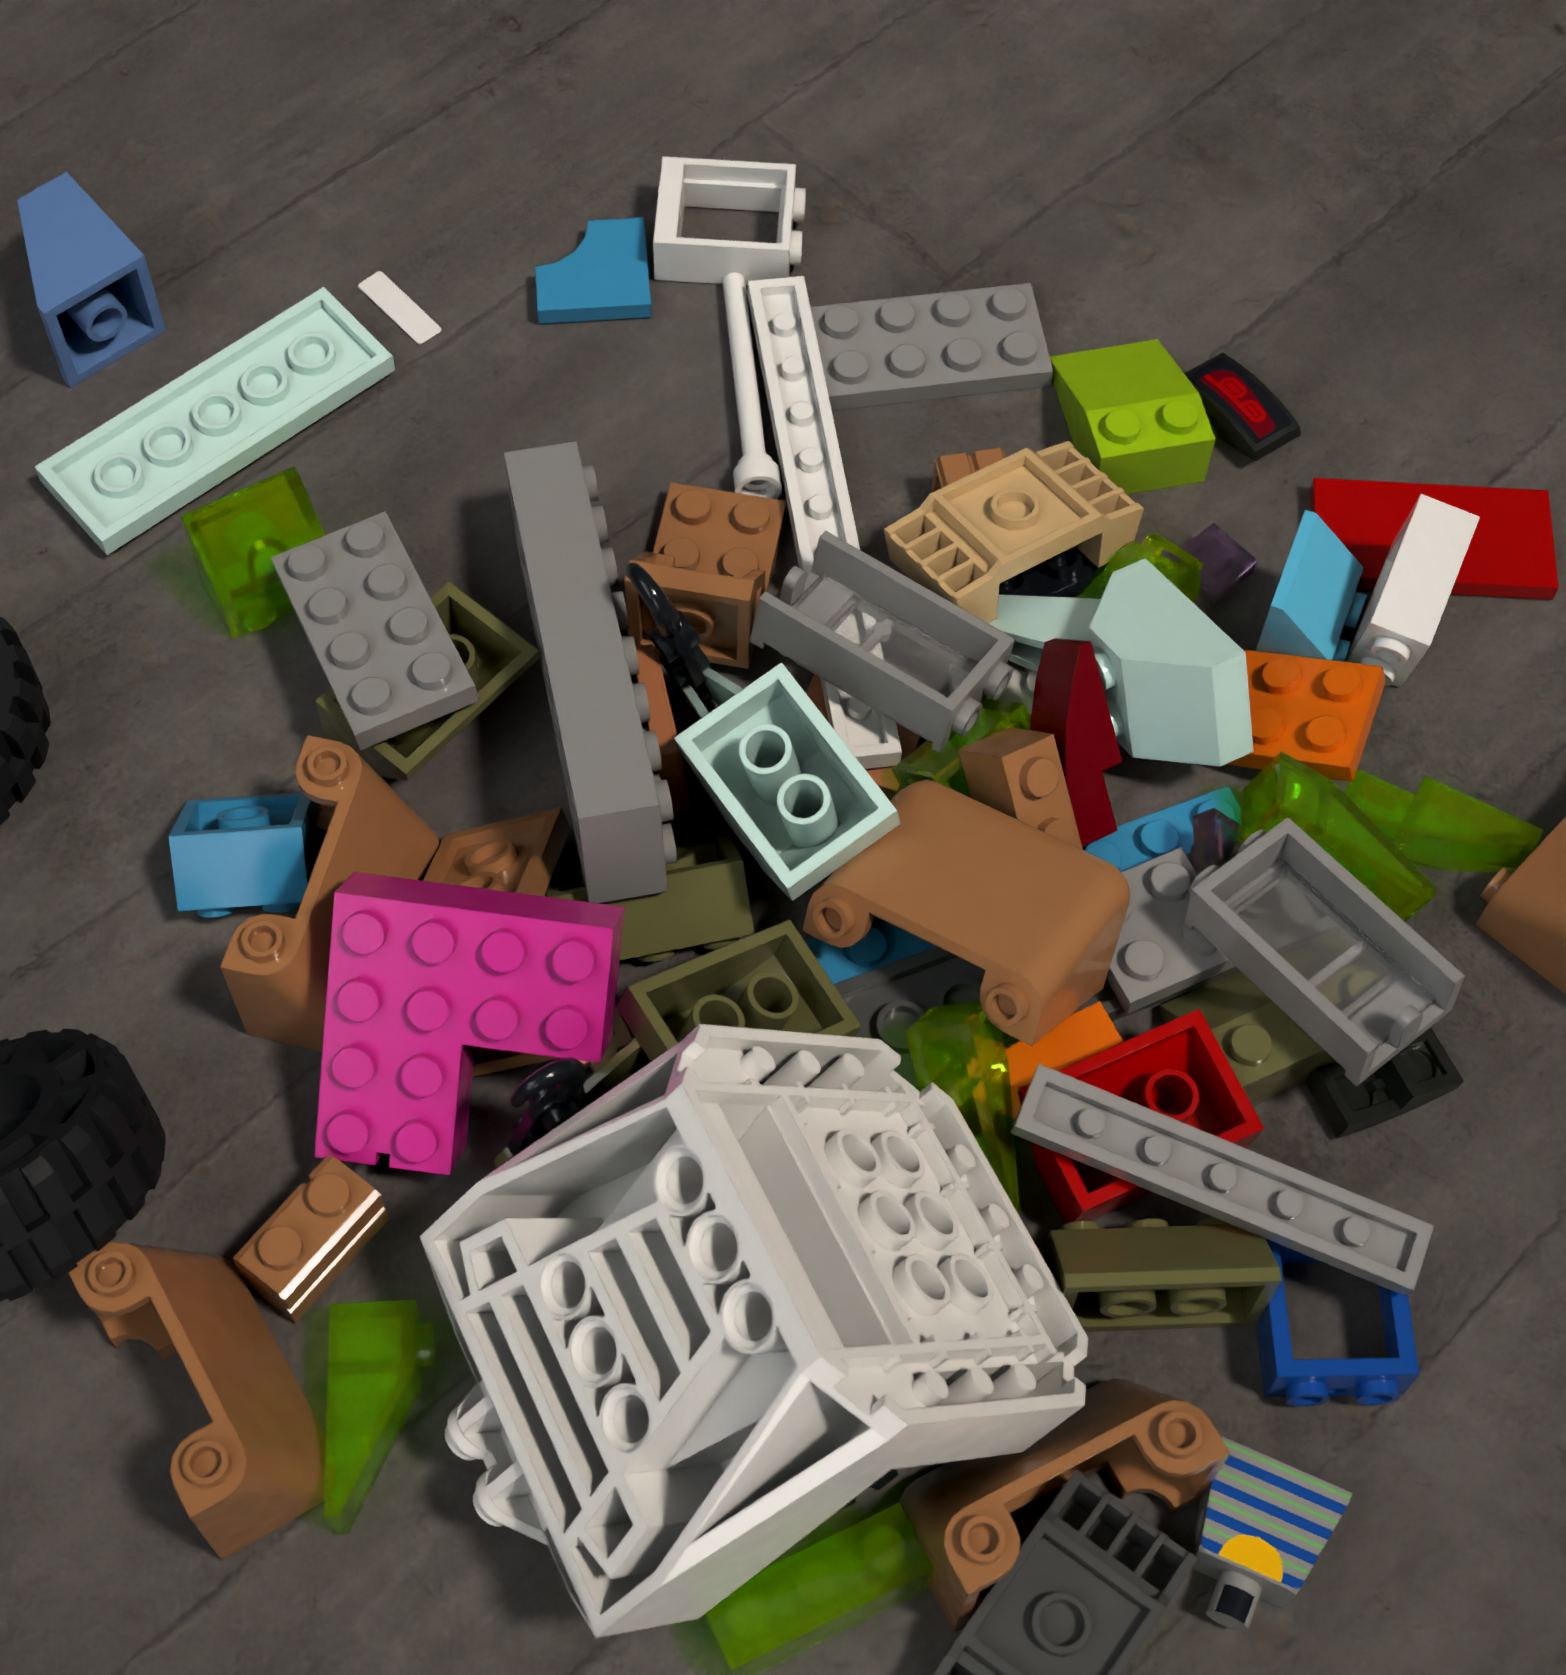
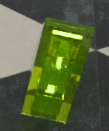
[1237,751,1436,922]
[905,1000,1020,1215]
[324,1299,435,1535]

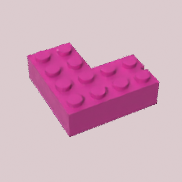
[315,872,625,1175]

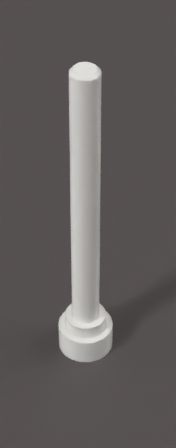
[722,273,782,499]

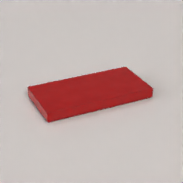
[1310,478,1559,600]

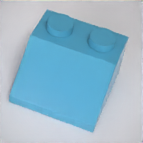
[1256,510,1367,662]

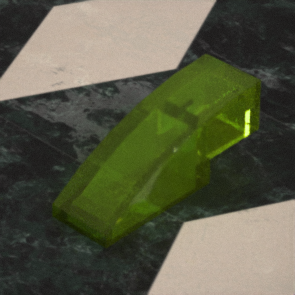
[1324,768,1544,872]

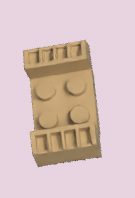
[884,441,1144,623]

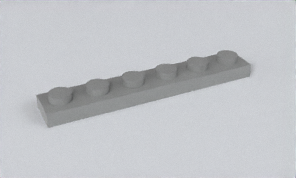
[1011,1064,1434,1296]

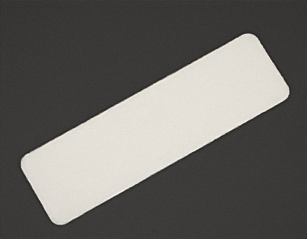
[358,271,441,344]

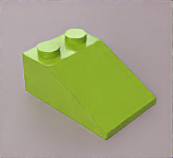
[1050,339,1216,495]

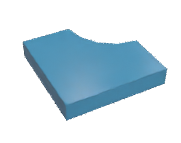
[535,217,652,324]

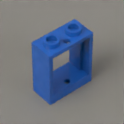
[1256,1239,1419,1407]

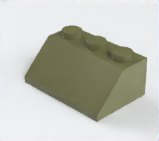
[315,581,540,781]
[545,825,754,962]
[1158,934,1388,1107]
[1043,1217,1282,1332]

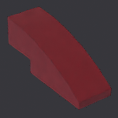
[1030,638,1122,847]

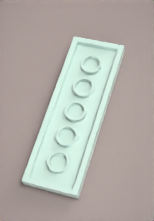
[35,287,395,555]

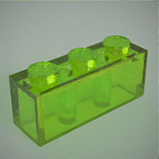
[700,1503,934,1675]

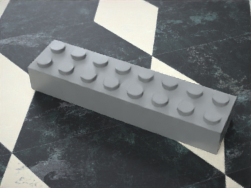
[504,441,677,904]

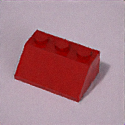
[1017,1009,1264,1224]

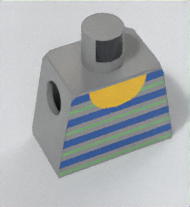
[1191,1436,1352,1631]

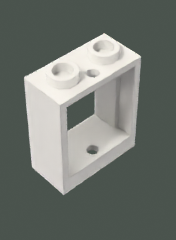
[653,156,806,286]
[1345,494,1480,688]

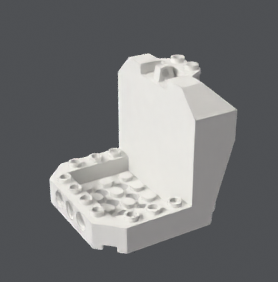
[420,1024,1088,1638]

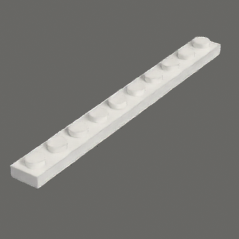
[747,276,902,769]

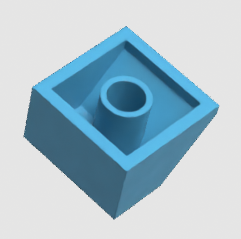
[168,792,315,917]

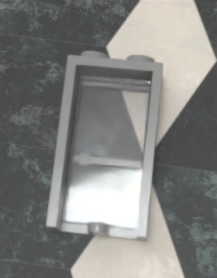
[750,531,1015,753]
[1184,817,1465,1087]

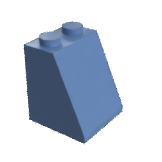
[17,172,166,388]

